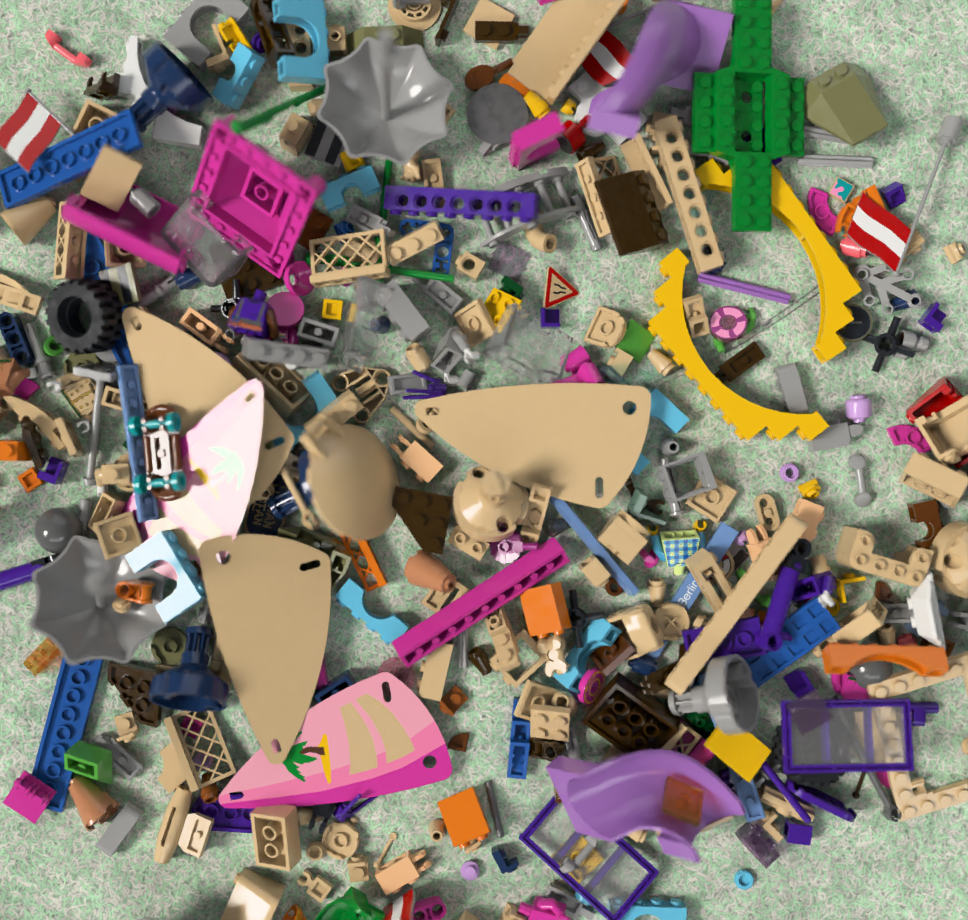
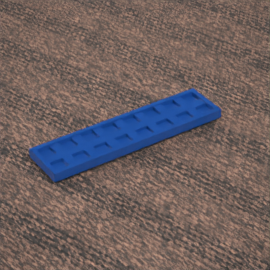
[692,596,841,688]

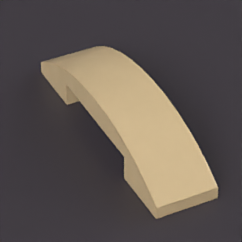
[520,483,552,543]

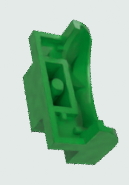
[315,886,385,920]

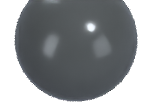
[35,507,84,554]
[849,643,893,689]

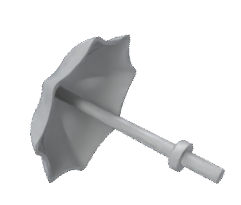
[317,28,453,165]
[30,535,168,665]

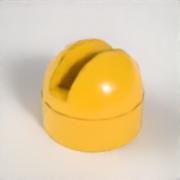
[560,98,576,115]

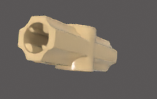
[757,784,815,824]

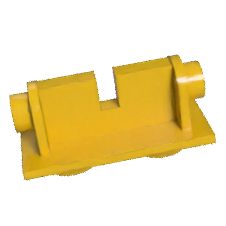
[217,16,254,52]

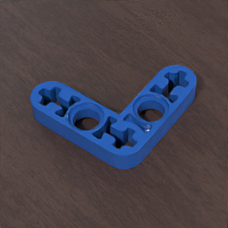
[399,219,454,274]

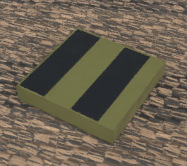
[99,262,143,307]

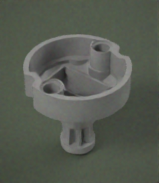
[668,654,759,735]

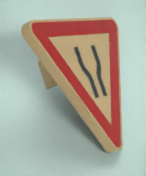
[543,266,579,309]

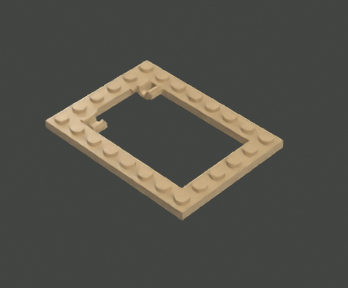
[867,651,968,822]

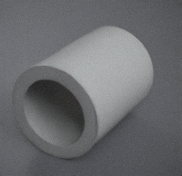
[457,369,477,390]

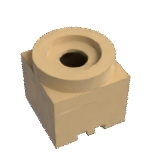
[595,509,650,565]

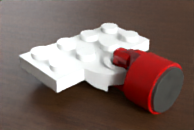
[557,72,648,154]

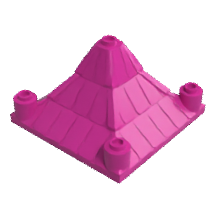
[185,115,326,279]

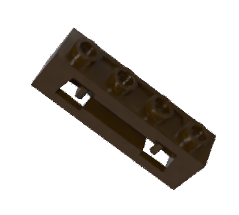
[249,0,295,68]

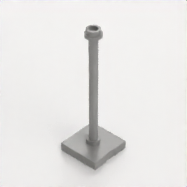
[73,363,118,486]

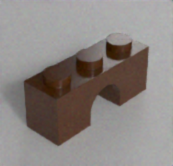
[907,499,944,550]

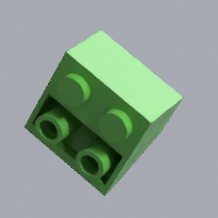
[64,740,113,785]

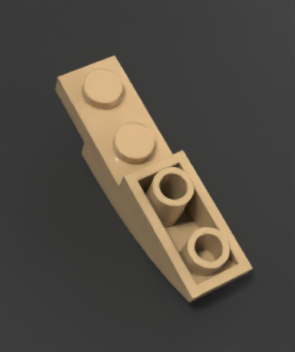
[3,395,67,450]
[484,606,521,673]

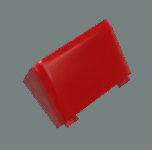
[905,376,968,469]

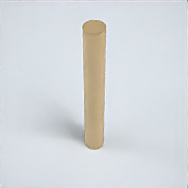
[389,405,436,450]

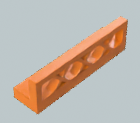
[340,535,388,592]

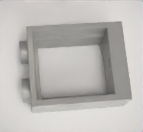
[656,451,717,504]

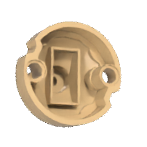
[452,465,529,542]
[929,521,968,598]

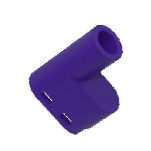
[910,702,939,726]

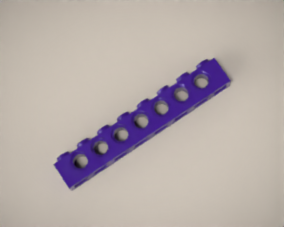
[383,185,540,223]

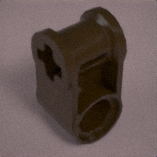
[529,737,566,762]

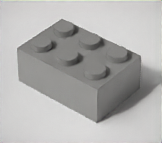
[375,280,431,343]

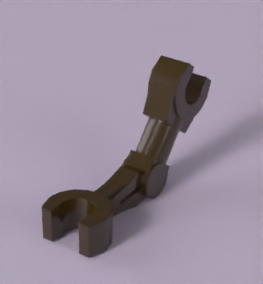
[625,476,665,515]

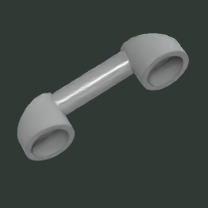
[848,454,871,507]
[559,835,598,873]

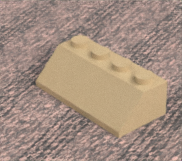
[231,351,311,421]

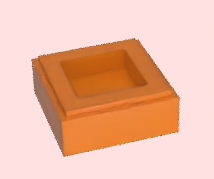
[17,467,45,493]

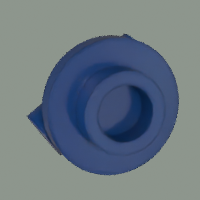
[334,221,354,244]

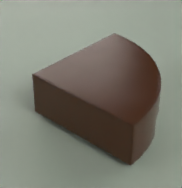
[873,581,894,603]
[447,732,470,752]

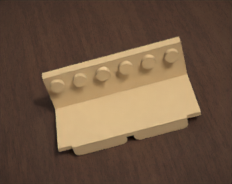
[508,0,625,106]

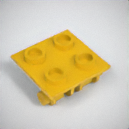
[484,288,522,334]

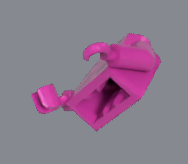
[518,896,571,920]

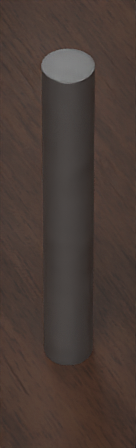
[484,780,504,838]

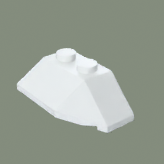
[907,569,947,650]

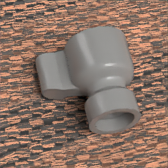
[892,330,929,359]

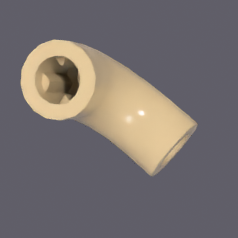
[524,210,557,253]

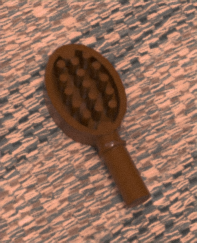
[465,58,514,92]

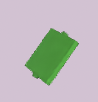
[615,319,654,363]

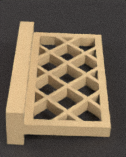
[575,155,621,238]
[309,229,391,288]
[163,711,237,793]

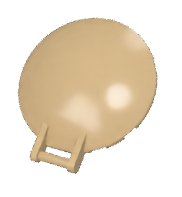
[300,411,400,541]

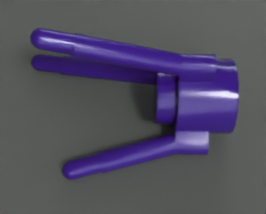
[403,370,446,400]
[333,794,378,822]

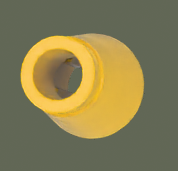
[523,90,551,119]

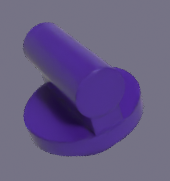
[250,31,265,54]

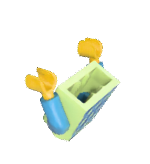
[647,520,707,575]

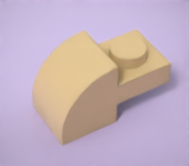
[682,294,710,339]

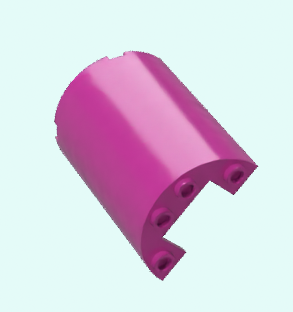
[62,184,206,275]

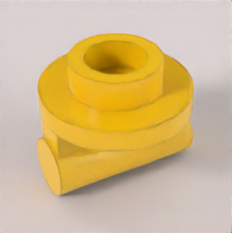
[797,478,821,499]

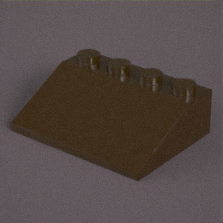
[594,170,669,257]
[582,672,680,753]

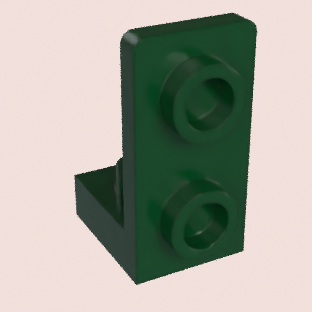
[500,275,524,300]
[685,712,715,739]

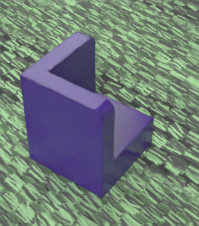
[917,302,946,333]
[540,308,561,329]
[37,456,70,485]
[783,667,815,700]
[783,818,813,846]

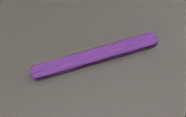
[697,272,791,304]

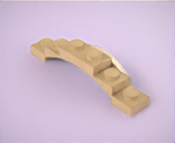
[0,274,44,316]

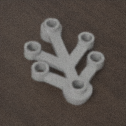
[852,264,924,315]

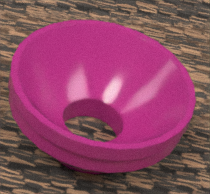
[283,261,313,296]

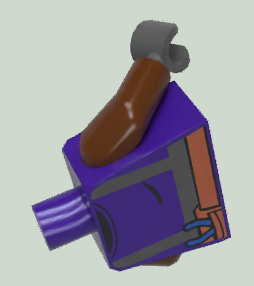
[225,290,284,343]

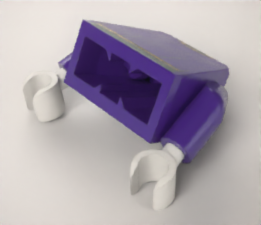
[788,571,837,615]

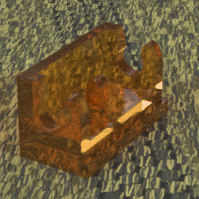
[23,638,62,676]

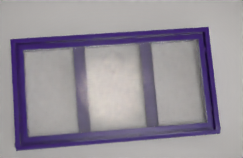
[780,698,914,773]
[518,792,659,920]

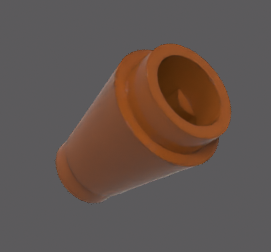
[201,772,220,803]

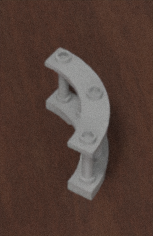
[476,167,583,249]

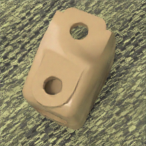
[606,603,664,661]

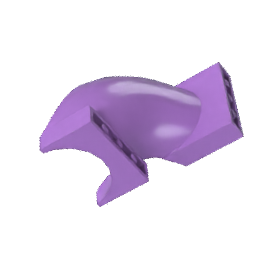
[587,0,734,139]
[546,750,747,863]

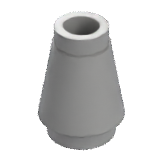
[660,438,679,457]

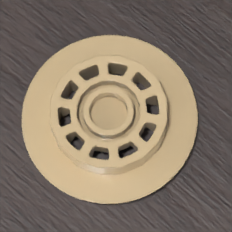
[388,0,441,31]

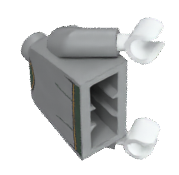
[430,325,480,386]

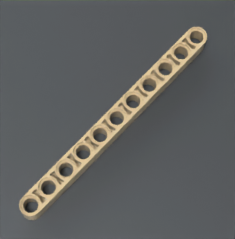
[664,513,808,696]

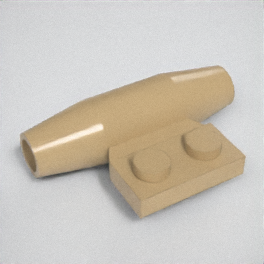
[154,784,215,864]

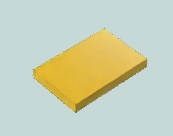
[704,726,771,783]

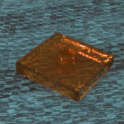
[660,776,704,827]

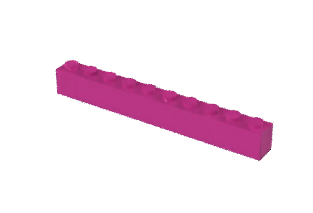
[391,536,570,668]

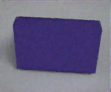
[879,181,907,210]

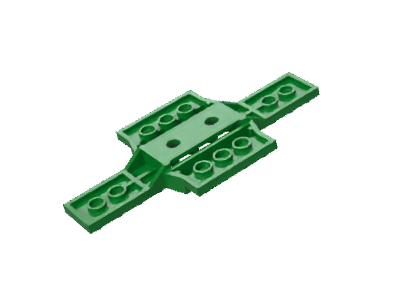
[692,0,804,233]

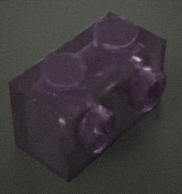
[735,822,780,869]

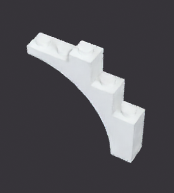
[116,35,206,150]

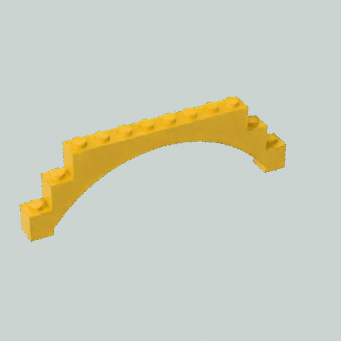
[694,158,862,364]
[647,247,829,441]

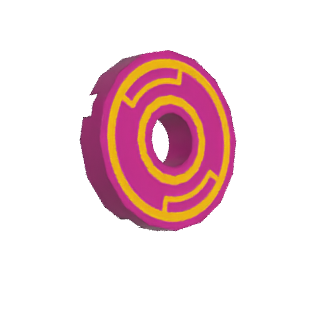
[578,667,606,706]

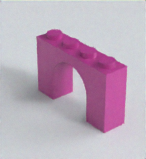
[508,111,565,171]

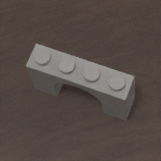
[164,0,252,72]
[241,335,329,370]

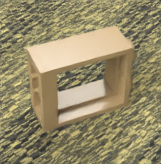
[832,596,888,644]
[489,626,546,688]

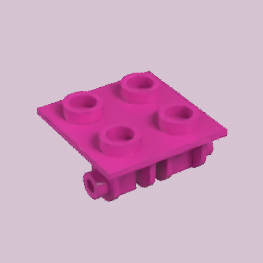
[3,770,57,824]

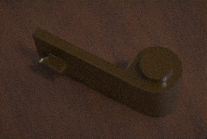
[435,0,459,47]

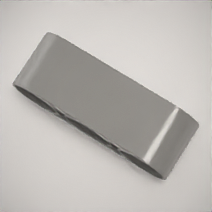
[774,363,809,414]
[95,800,145,857]

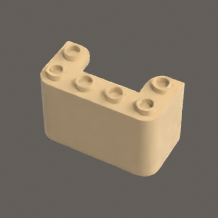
[914,395,968,465]
[835,526,934,587]

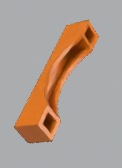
[821,642,949,677]

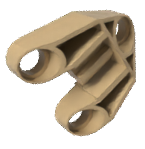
[331,367,391,424]

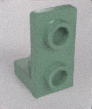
[627,487,667,525]

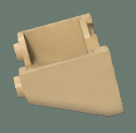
[220,867,286,920]

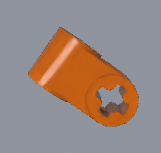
[115,579,155,604]

